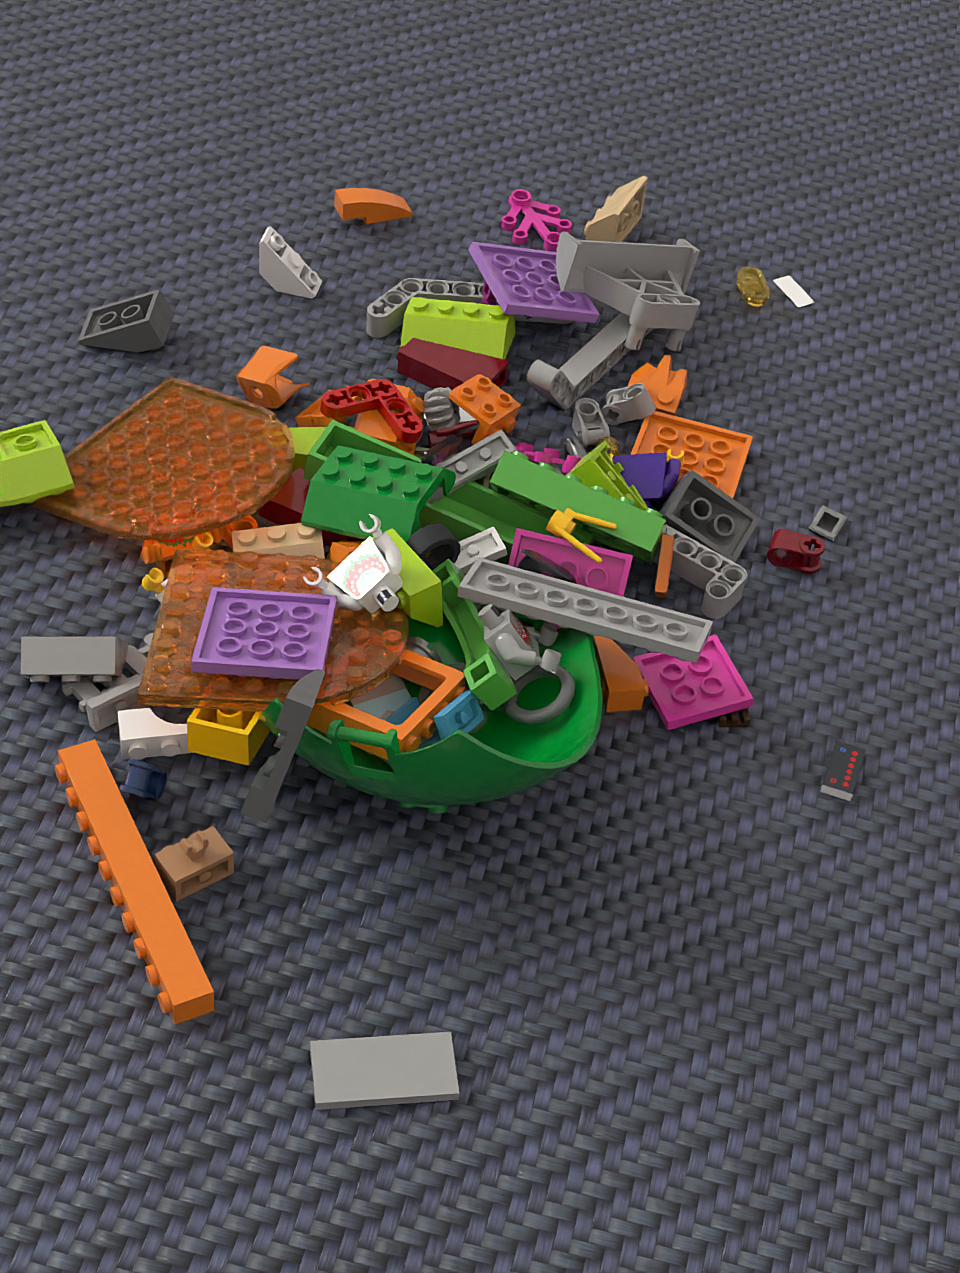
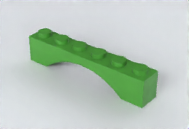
[432,559,517,711]

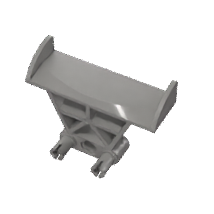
[556,232,700,351]

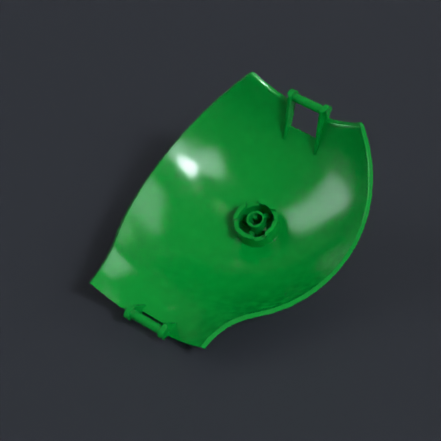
[258,610,602,813]

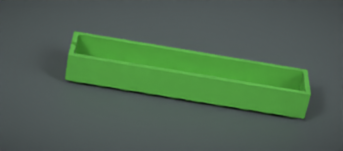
[303,420,594,565]

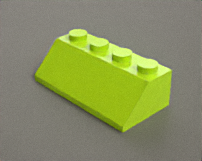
[400,297,516,360]

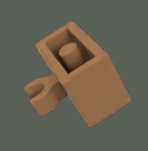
[155,826,234,902]

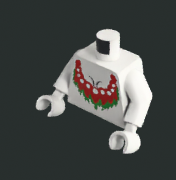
[304,514,403,613]

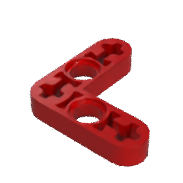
[320,379,423,444]

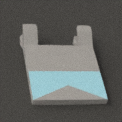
[328,656,411,720]

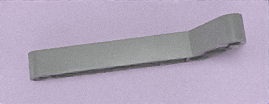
[366,278,574,338]
[527,312,654,410]

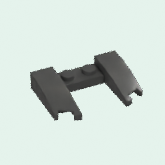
[240,669,325,823]

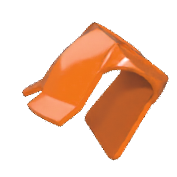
[236,346,310,408]

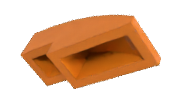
[334,188,412,225]

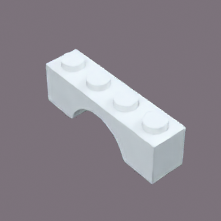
[118,708,193,760]

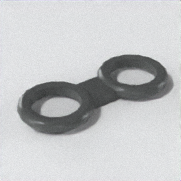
[418,662,575,725]

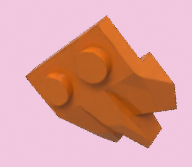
[628,355,687,416]

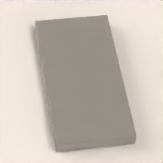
[310,1032,459,1110]

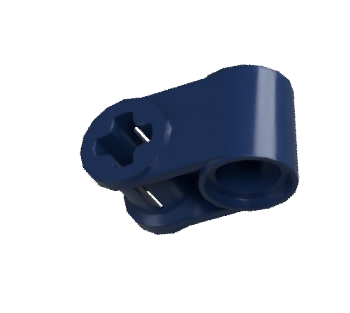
[119,758,167,799]

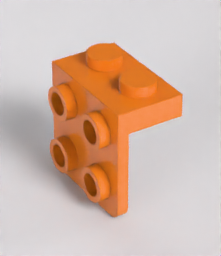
[449,374,521,445]

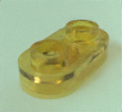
[737,266,770,307]

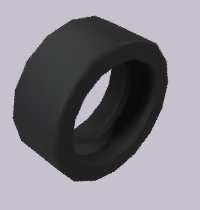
[406,523,460,570]

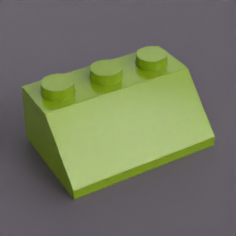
[361,528,443,627]

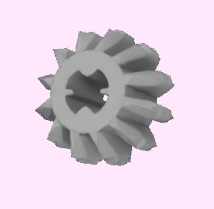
[423,387,461,432]

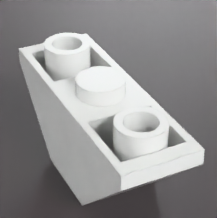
[259,226,322,299]

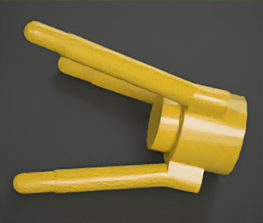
[546,508,617,563]

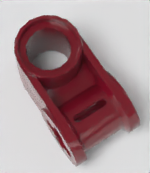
[767,529,825,574]

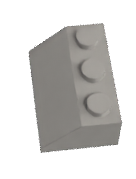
[21,637,128,683]

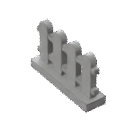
[62,633,203,732]

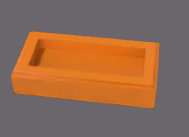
[655,534,674,598]

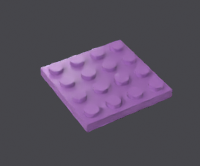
[468,242,600,323]
[191,587,337,680]

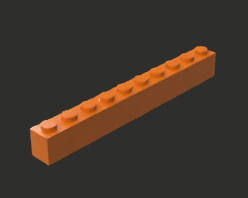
[55,739,214,1025]

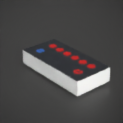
[820,740,866,801]

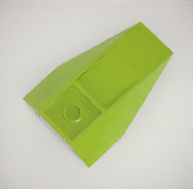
[0,420,74,507]

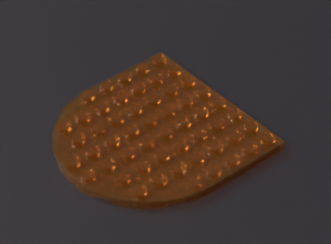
[26,376,295,540]
[137,548,408,712]

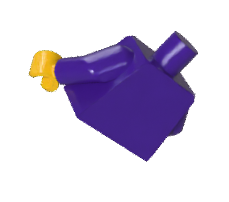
[610,449,684,509]

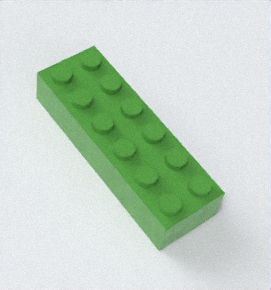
[490,450,666,564]

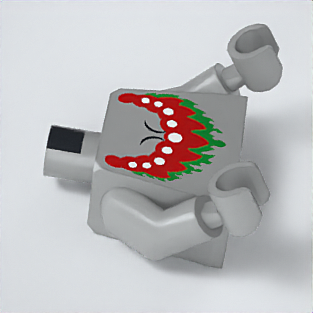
[478,604,561,681]

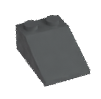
[78,289,174,352]
[659,470,761,563]

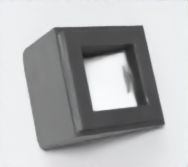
[809,505,848,542]

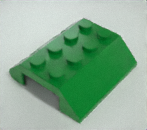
[301,445,456,542]

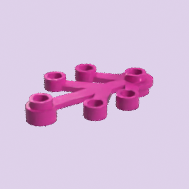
[501,189,572,252]
[515,442,582,473]

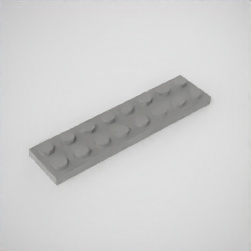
[457,557,713,663]

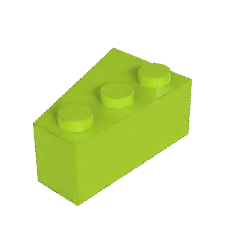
[568,440,648,511]

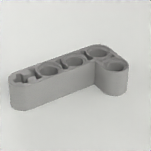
[653,525,747,619]

